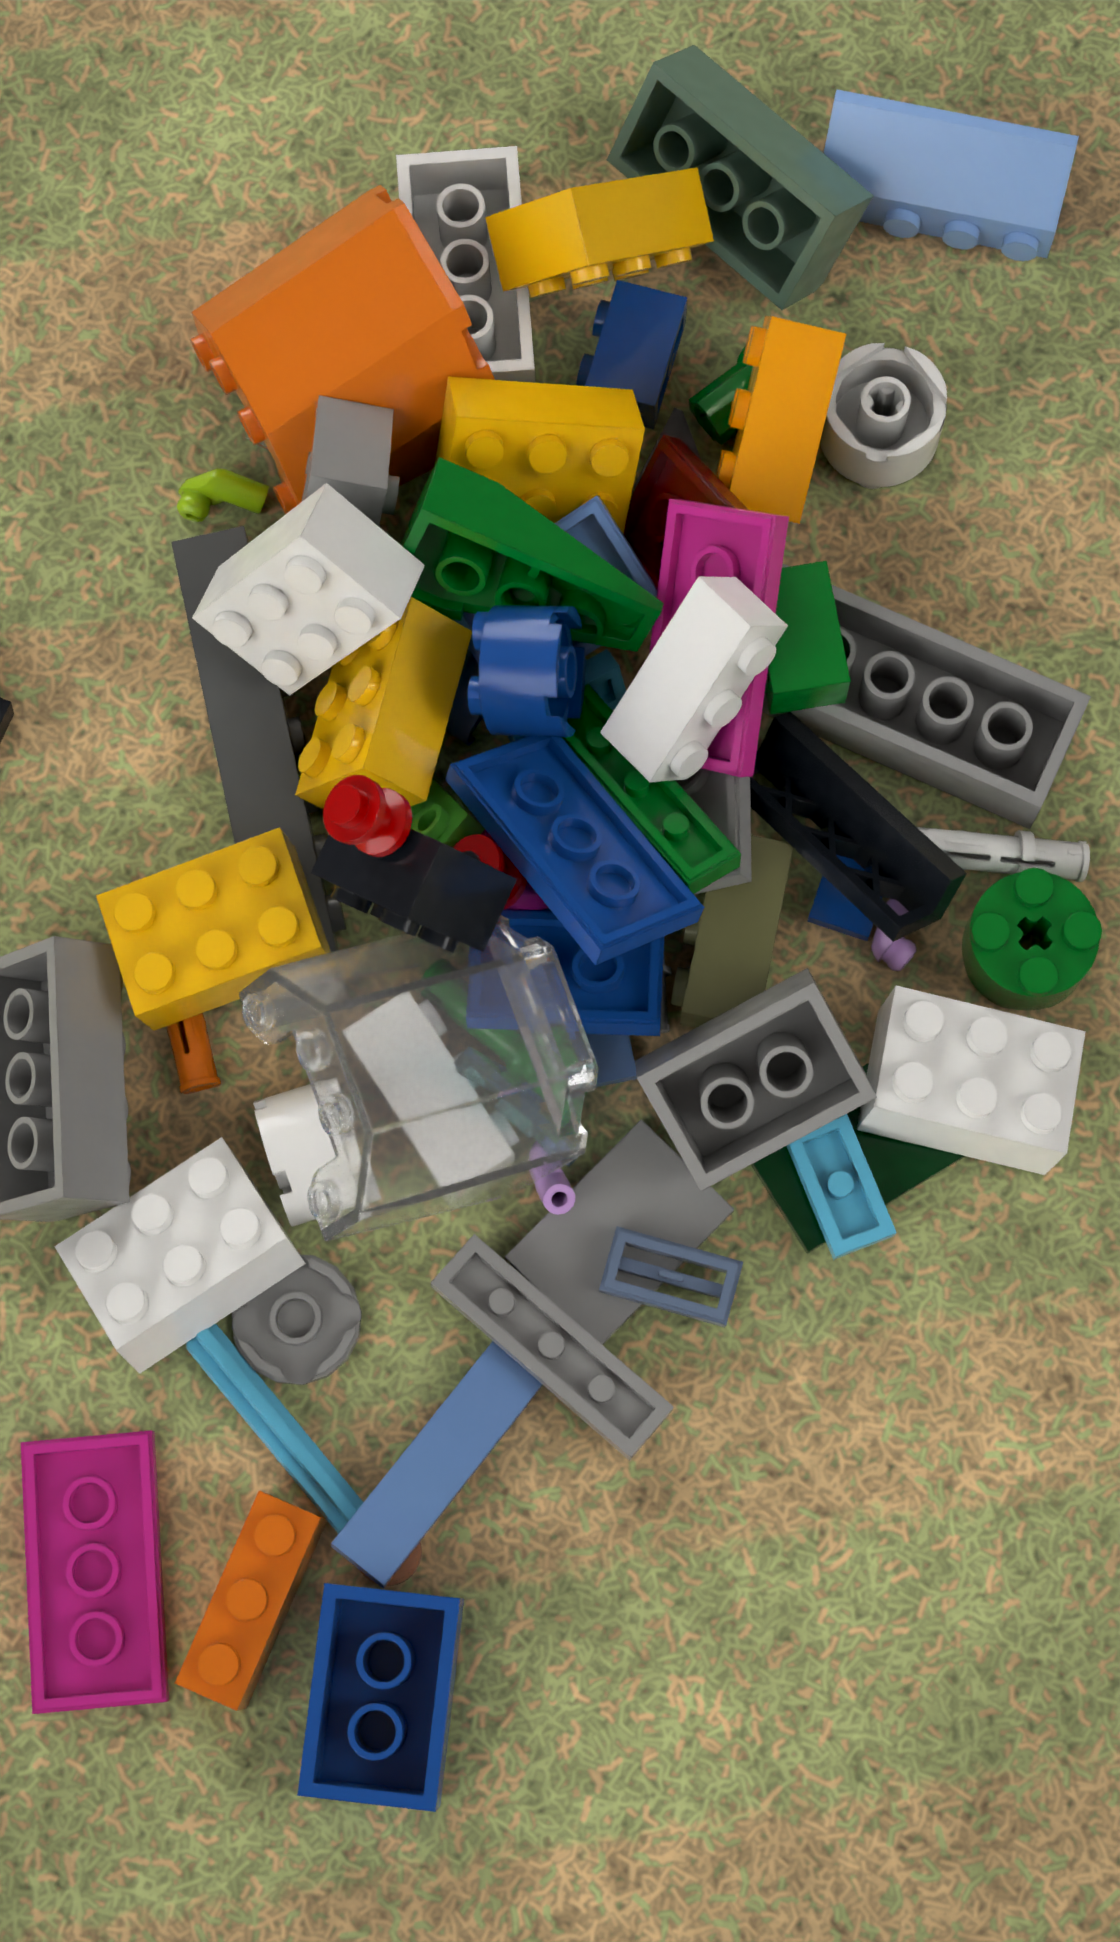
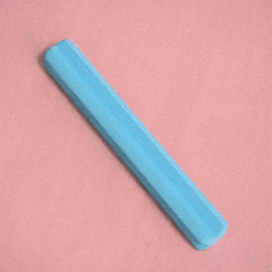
[186,1324,363,1534]

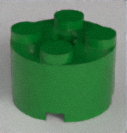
[962,867,1102,1011]

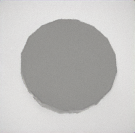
[232,1254,362,1385]

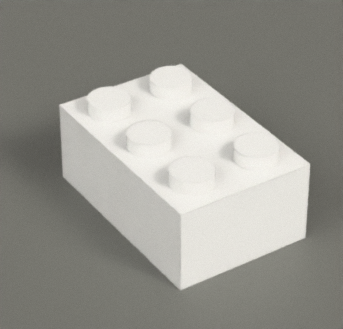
[192,483,425,696]
[857,985,1086,1175]
[54,1137,306,1374]

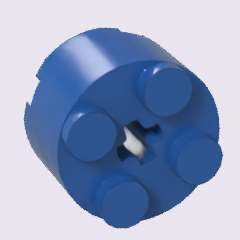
[468,605,586,737]

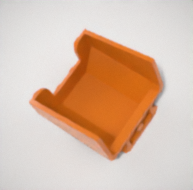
[190,185,495,514]

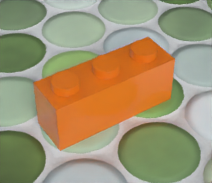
[174,1491,327,1711]

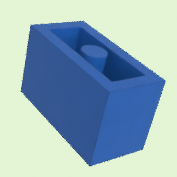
[576,280,687,429]

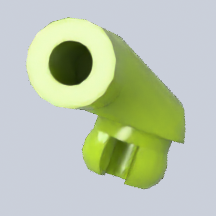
[177,468,269,522]

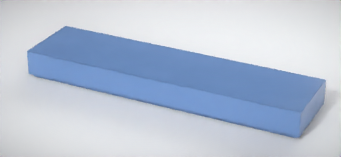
[331,1341,543,1589]

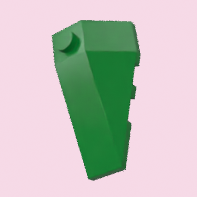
[400,457,664,652]

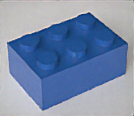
[297,1583,464,1812]

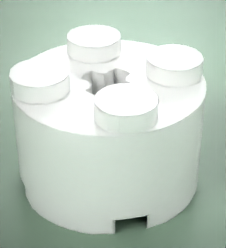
[820,343,947,489]
[253,1076,379,1227]

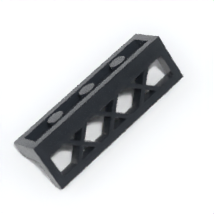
[750,712,967,942]

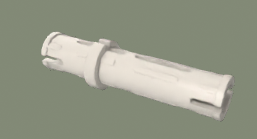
[917,827,1090,882]

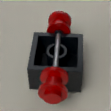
[311,775,527,953]

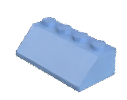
[824,89,1079,261]

